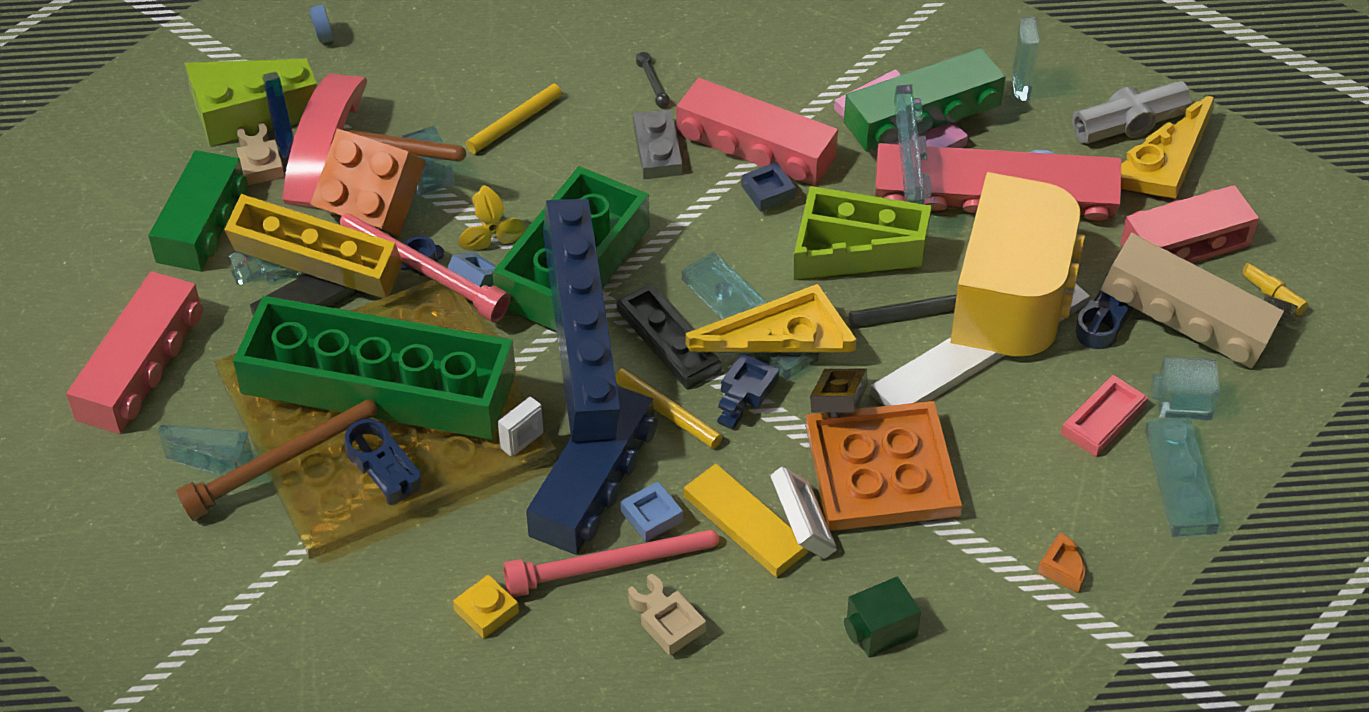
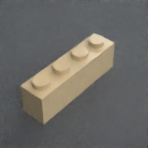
[1100,232,1284,369]

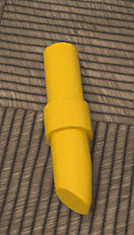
[1242,262,1309,316]

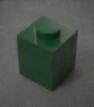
[844,576,921,657]

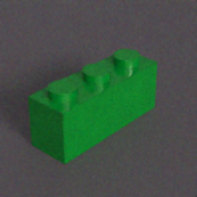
[148,150,248,272]

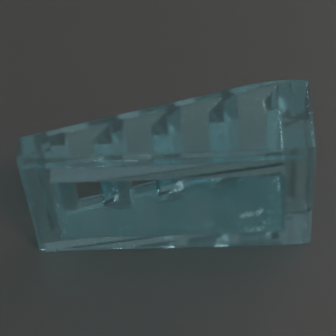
[158,425,254,476]

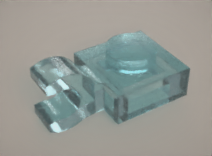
[229,251,303,285]

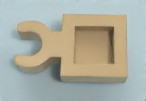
[236,123,284,185]
[628,574,706,656]

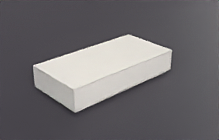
[770,467,836,559]

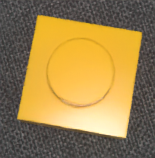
[453,574,519,639]

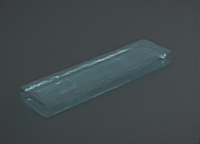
[682,252,819,380]

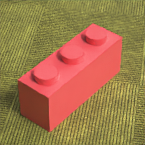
[1120,185,1259,263]

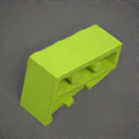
[184,58,317,147]
[794,186,932,280]

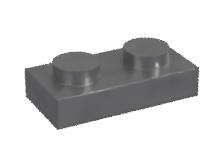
[633,109,683,179]

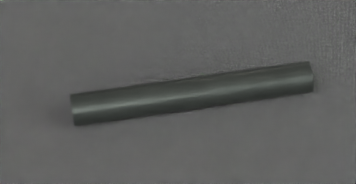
[849,294,957,328]

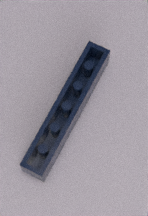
[543,199,620,442]

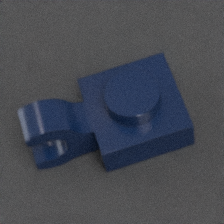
[717,353,780,429]

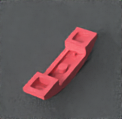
[282,73,367,208]

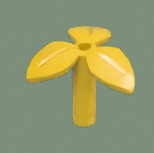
[458,185,526,250]

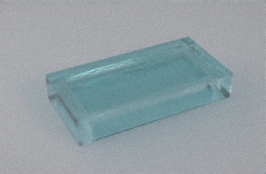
[1012,17,1039,100]

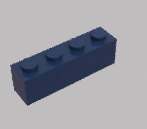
[526,386,658,555]

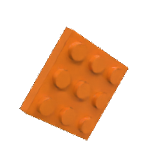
[805,401,962,531]

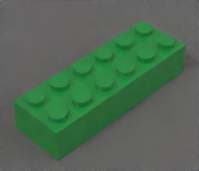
[233,296,516,440]

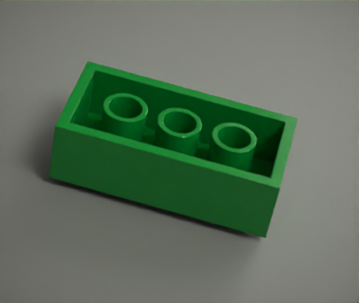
[492,166,650,331]

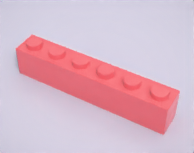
[875,143,1122,221]

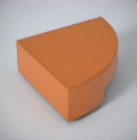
[1038,532,1085,593]

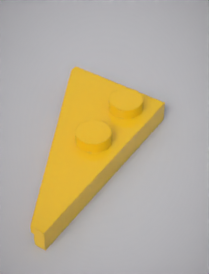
[1121,96,1214,198]
[686,284,857,352]

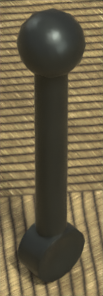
[636,52,670,108]

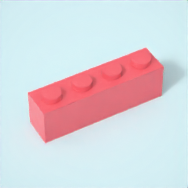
[676,77,838,187]
[66,271,203,434]

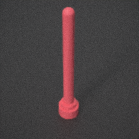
[340,214,511,323]
[503,530,719,598]

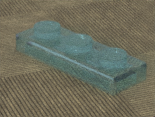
[894,84,931,204]
[1145,417,1219,537]

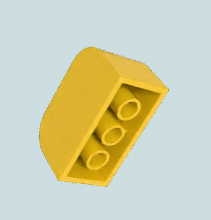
[950,172,1085,356]

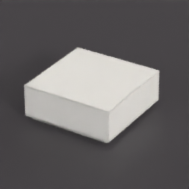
[498,396,543,457]

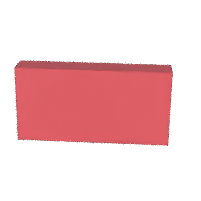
[1061,375,1148,457]

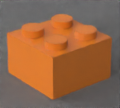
[310,128,426,237]

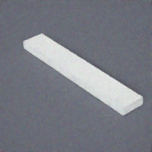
[870,284,1090,406]

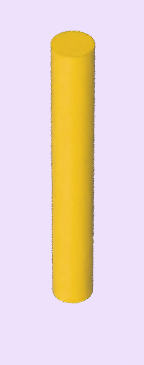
[465,83,562,154]
[615,368,723,449]

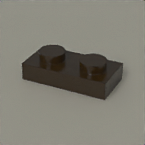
[810,368,868,418]

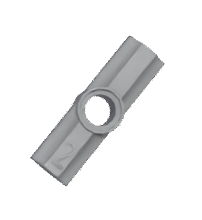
[1072,81,1192,144]

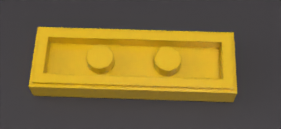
[683,463,809,578]

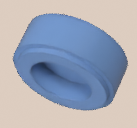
[310,4,335,44]

